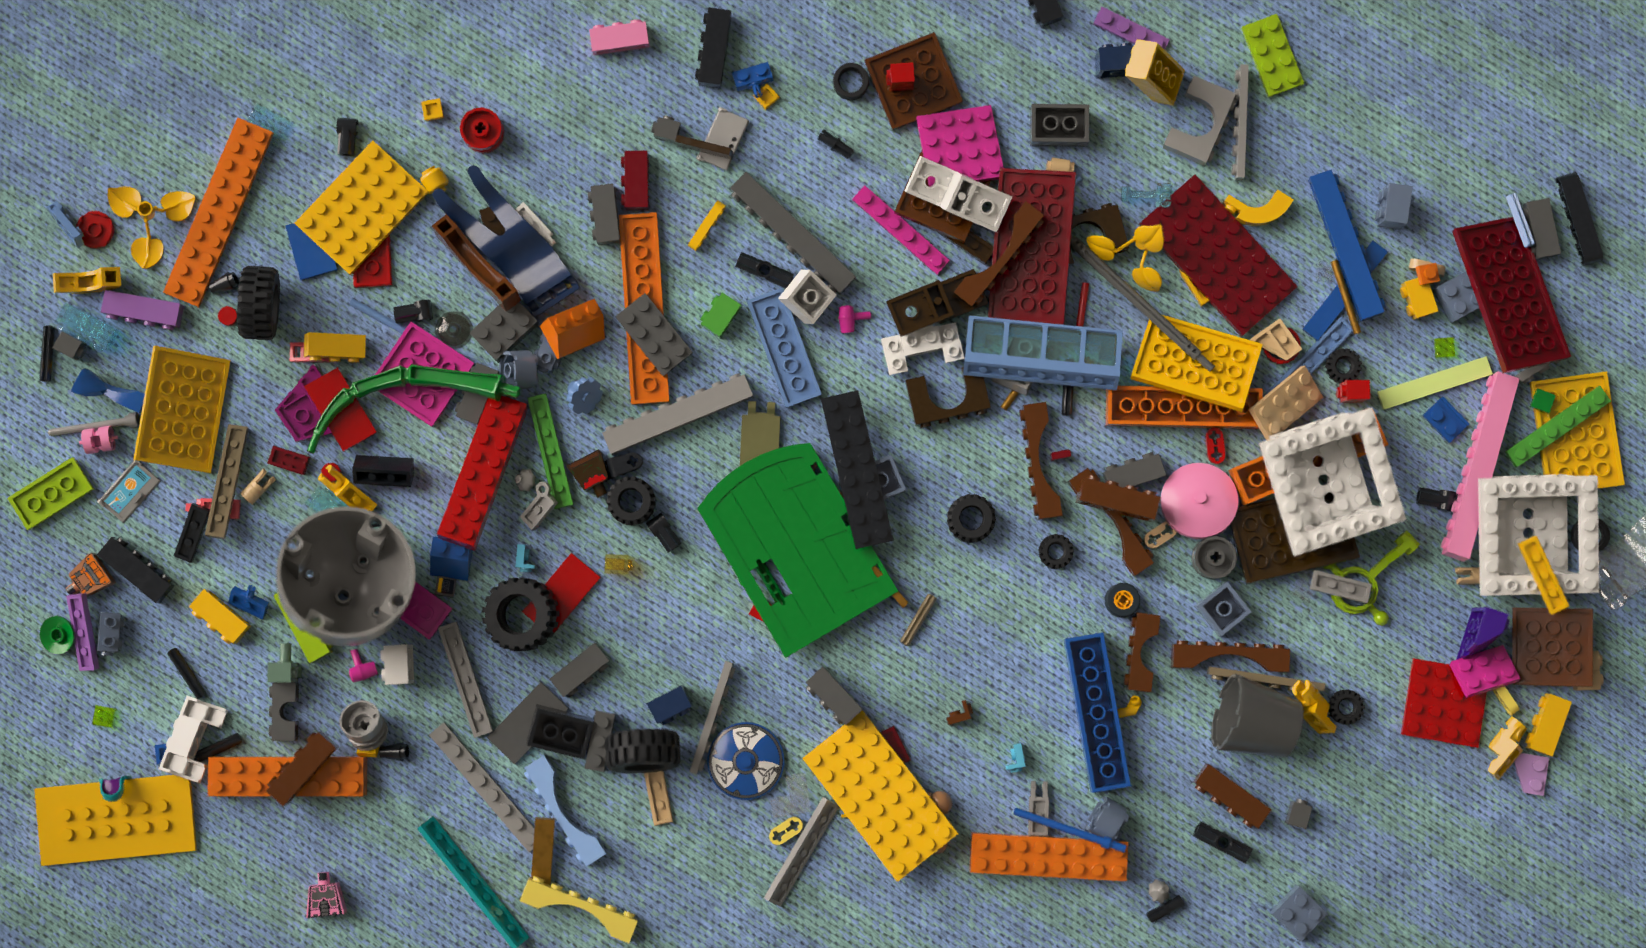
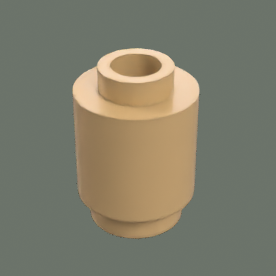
[1046,157,1074,172]

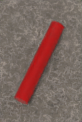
[1076,283,1090,327]

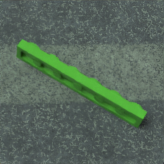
[1505,386,1611,468]
[528,393,574,509]

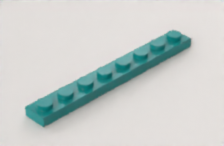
[417,816,530,948]

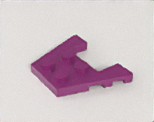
[275,364,332,443]

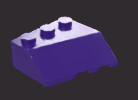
[1456,607,1510,660]

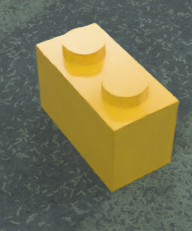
[1400,278,1438,320]

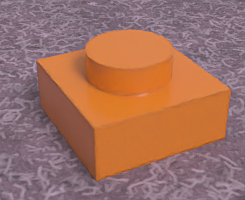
[1415,263,1440,286]

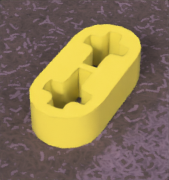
[1492,686,1520,716]
[769,817,803,845]

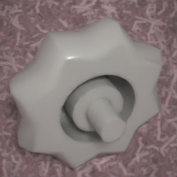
[515,469,536,492]
[1148,879,1169,903]

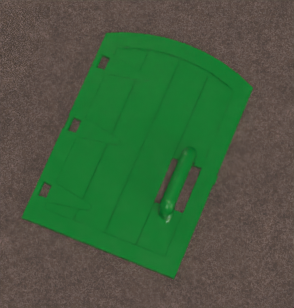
[697,443,898,658]

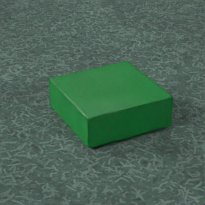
[1530,389,1556,414]

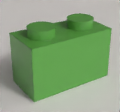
[700,292,742,339]

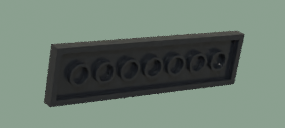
[821,390,894,549]

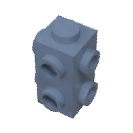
[534,333,562,374]
[97,612,124,656]

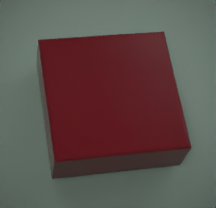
[1050,449,1071,461]

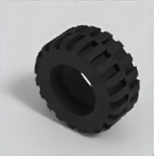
[237,266,280,340]
[482,577,560,651]
[605,728,681,774]

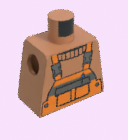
[65,552,116,597]

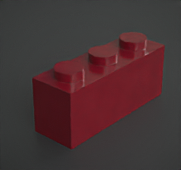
[621,151,649,210]

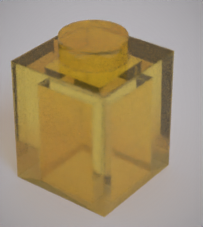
[604,554,633,575]

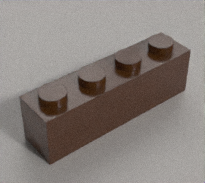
[266,731,339,807]
[1193,763,1272,829]

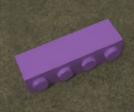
[101,290,184,330]

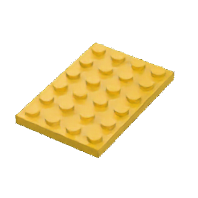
[294,140,428,275]
[1130,314,1263,412]
[133,346,231,473]
[1529,371,1625,489]

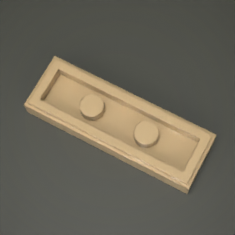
[644,771,673,826]

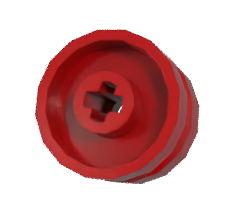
[460,107,505,154]

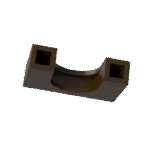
[1069,203,1129,266]
[905,367,991,429]

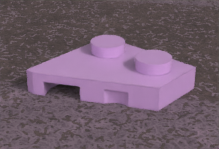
[1514,753,1549,796]

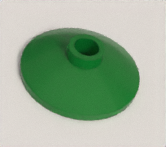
[40,616,75,654]

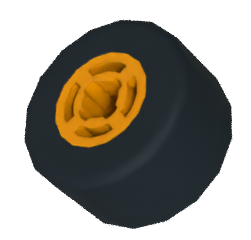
[1105,583,1140,617]

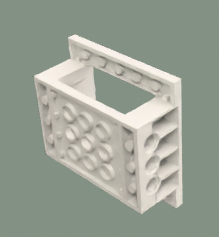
[1259,407,1406,556]
[1478,474,1599,596]

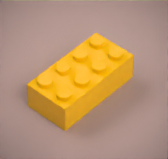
[1125,39,1185,106]

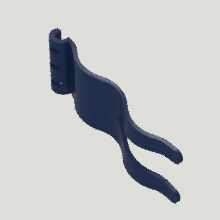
[433,165,580,318]

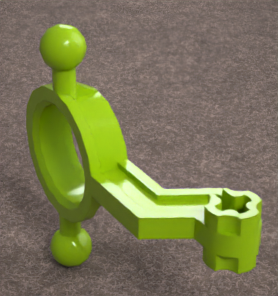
[1323,530,1420,626]

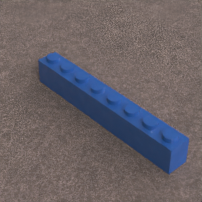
[1308,169,1386,322]

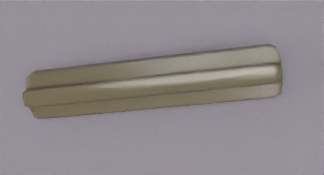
[900,594,936,646]

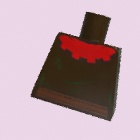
[566,449,610,498]

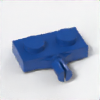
[732,62,774,98]
[228,585,269,620]

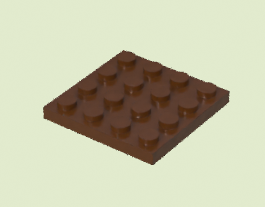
[864,32,963,131]
[894,150,992,243]
[1512,607,1593,687]

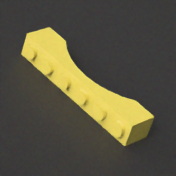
[520,876,638,943]

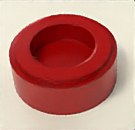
[218,306,237,326]
[321,463,341,482]

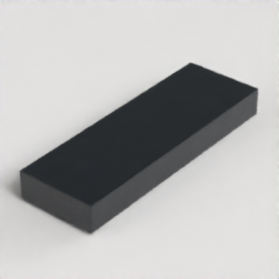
[174,503,210,563]

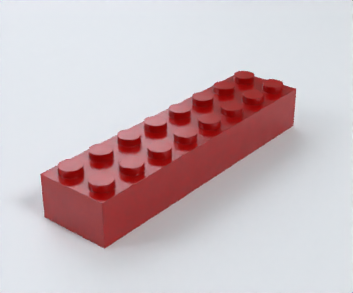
[437,396,528,551]

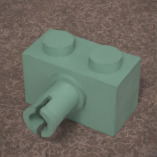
[267,643,302,682]

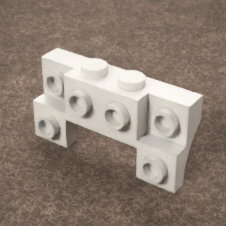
[881,322,964,376]
[159,696,228,783]

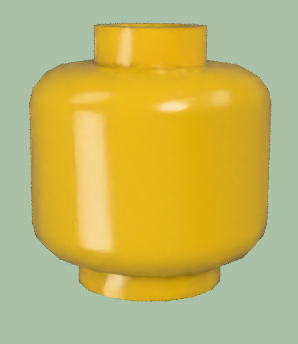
[420,166,449,194]

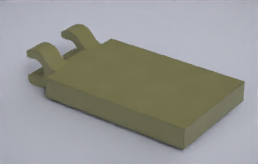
[740,401,780,466]

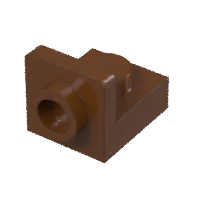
[946,700,973,725]

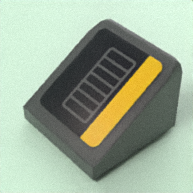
[434,576,457,598]

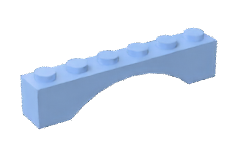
[524,755,607,867]

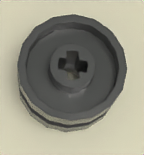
[1191,536,1237,579]

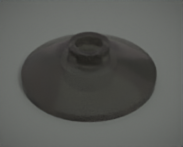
[435,311,473,349]

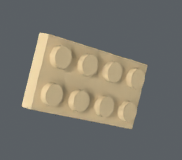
[1249,366,1323,441]

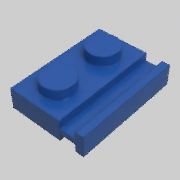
[1422,396,1469,443]

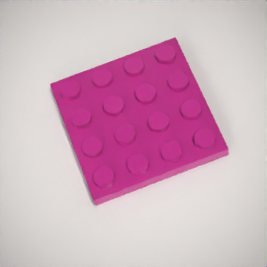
[916,105,1004,186]
[375,322,475,427]

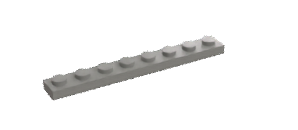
[429,722,535,852]

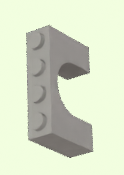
[1162,76,1237,166]

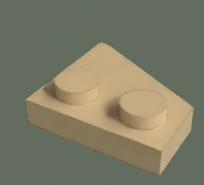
[1249,318,1302,360]

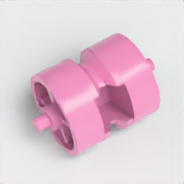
[79,426,118,454]

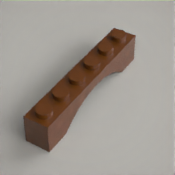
[954,201,1044,307]
[432,214,521,312]
[1019,402,1063,520]
[1068,468,1154,576]
[1171,640,1290,672]

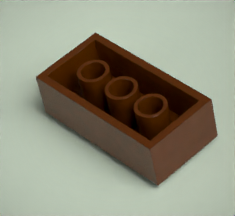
[1075,475,1161,522]

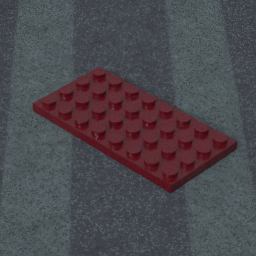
[988,168,1077,325]
[1139,174,1298,337]
[1452,217,1571,374]

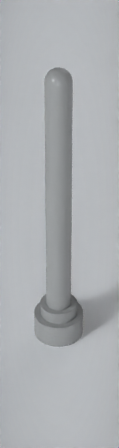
[48,412,140,436]

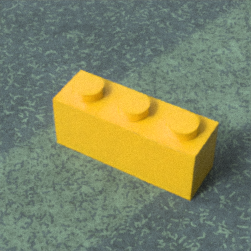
[304,332,366,363]
[189,589,251,644]
[1525,693,1572,757]

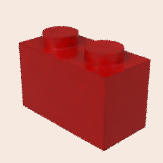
[886,62,915,91]
[1336,380,1370,403]

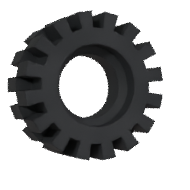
[1325,348,1362,383]
[1038,534,1074,569]
[1328,690,1365,725]

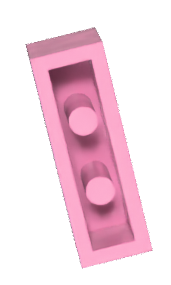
[589,19,650,55]

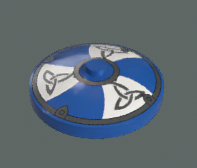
[707,722,784,800]

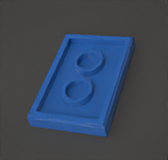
[285,223,338,281]

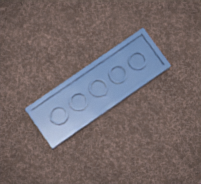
[746,288,822,408]

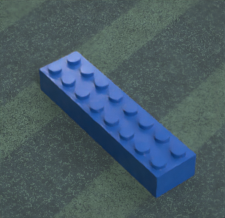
[1063,632,1131,793]

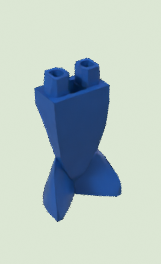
[71,368,145,413]

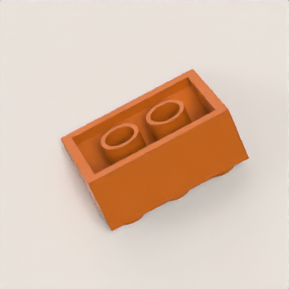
[540,299,605,359]

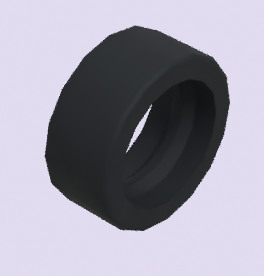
[833,63,869,100]
[1570,518,1610,552]

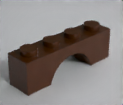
[1123,613,1161,692]

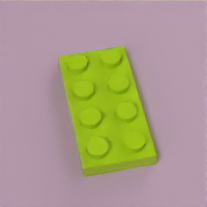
[1241,14,1304,98]
[7,457,95,531]

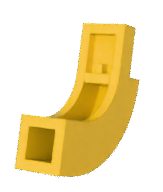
[1223,190,1294,226]
[53,267,121,294]

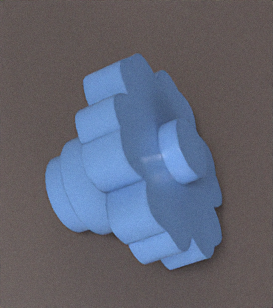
[566,377,603,414]

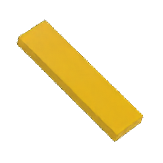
[1518,536,1570,615]

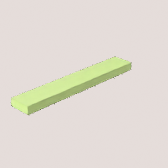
[1377,356,1493,410]

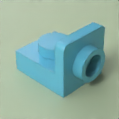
[515,544,536,573]
[1005,743,1025,773]

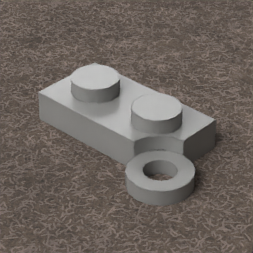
[520,482,558,530]

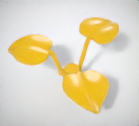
[107,187,195,269]
[1086,225,1164,292]

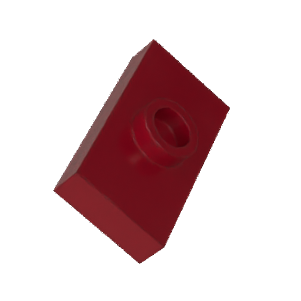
[267,446,311,475]

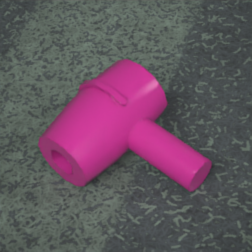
[838,305,871,333]
[349,649,378,683]

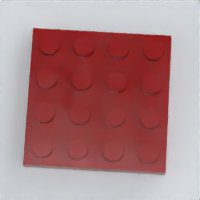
[1401,658,1487,748]

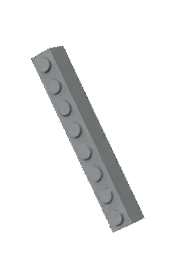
[602,373,753,455]

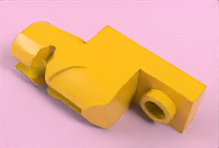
[318,465,378,511]
[1293,680,1337,734]
[1488,716,1527,780]

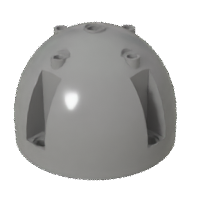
[276,507,416,646]

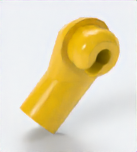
[1117,695,1142,718]

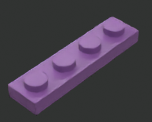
[1093,7,1170,50]
[66,593,99,671]

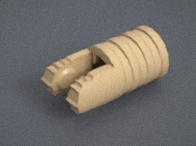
[240,468,277,505]
[1455,567,1480,585]

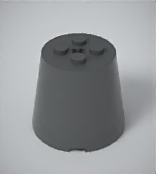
[1211,674,1303,758]

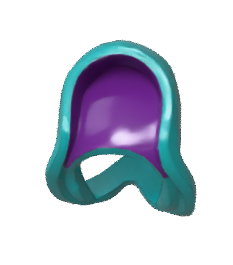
[99,776,132,802]

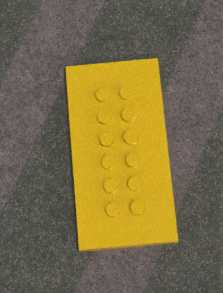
[34,775,197,866]

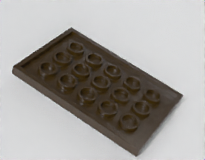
[1230,493,1360,585]

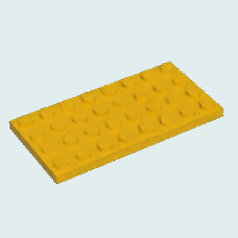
[802,710,959,882]

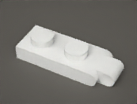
[515,202,556,246]

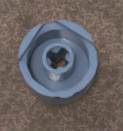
[499,350,539,389]
[1086,796,1129,841]

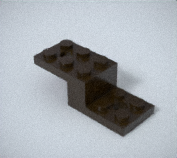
[886,269,988,338]

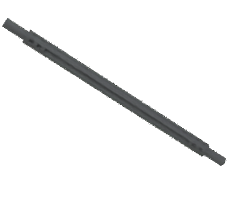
[1071,236,1215,372]

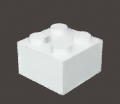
[778,270,836,324]
[381,645,414,685]

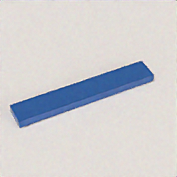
[1302,240,1388,341]

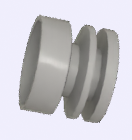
[339,700,388,751]

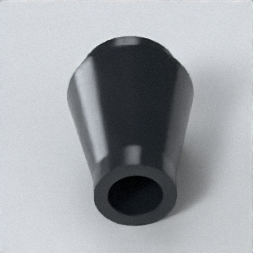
[209,272,239,294]
[379,742,409,761]

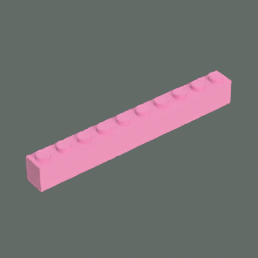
[1441,371,1520,562]

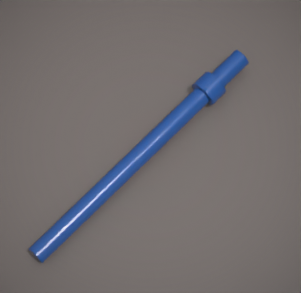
[1013,807,1127,853]

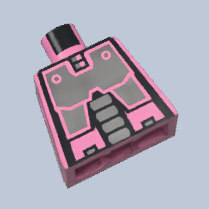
[307,872,347,918]

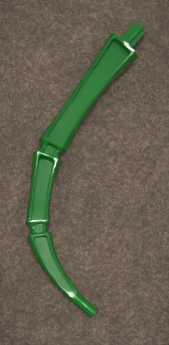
[307,364,521,454]

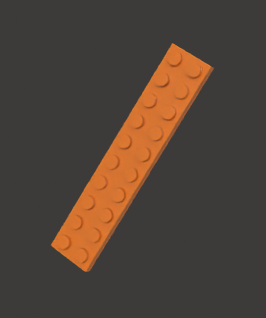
[163,117,274,307]
[619,212,670,405]

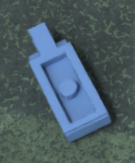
[47,201,84,248]

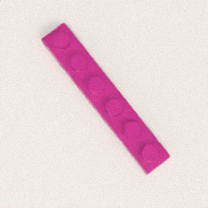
[852,185,950,275]

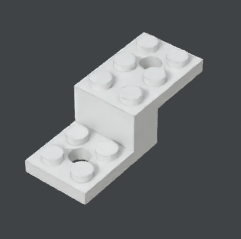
[905,156,1012,232]

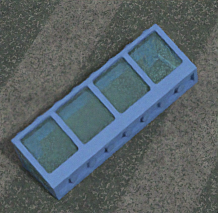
[963,316,1123,390]

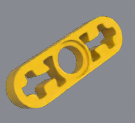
[688,200,726,251]

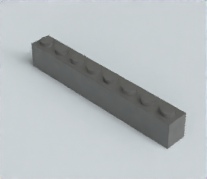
[730,172,856,295]

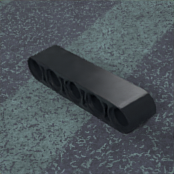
[1555,172,1603,266]

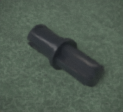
[818,129,854,159]
[1146,895,1185,923]

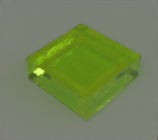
[1434,337,1455,358]
[92,705,116,728]

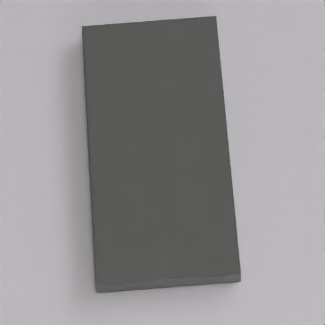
[487,682,569,765]

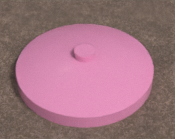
[1160,463,1238,539]

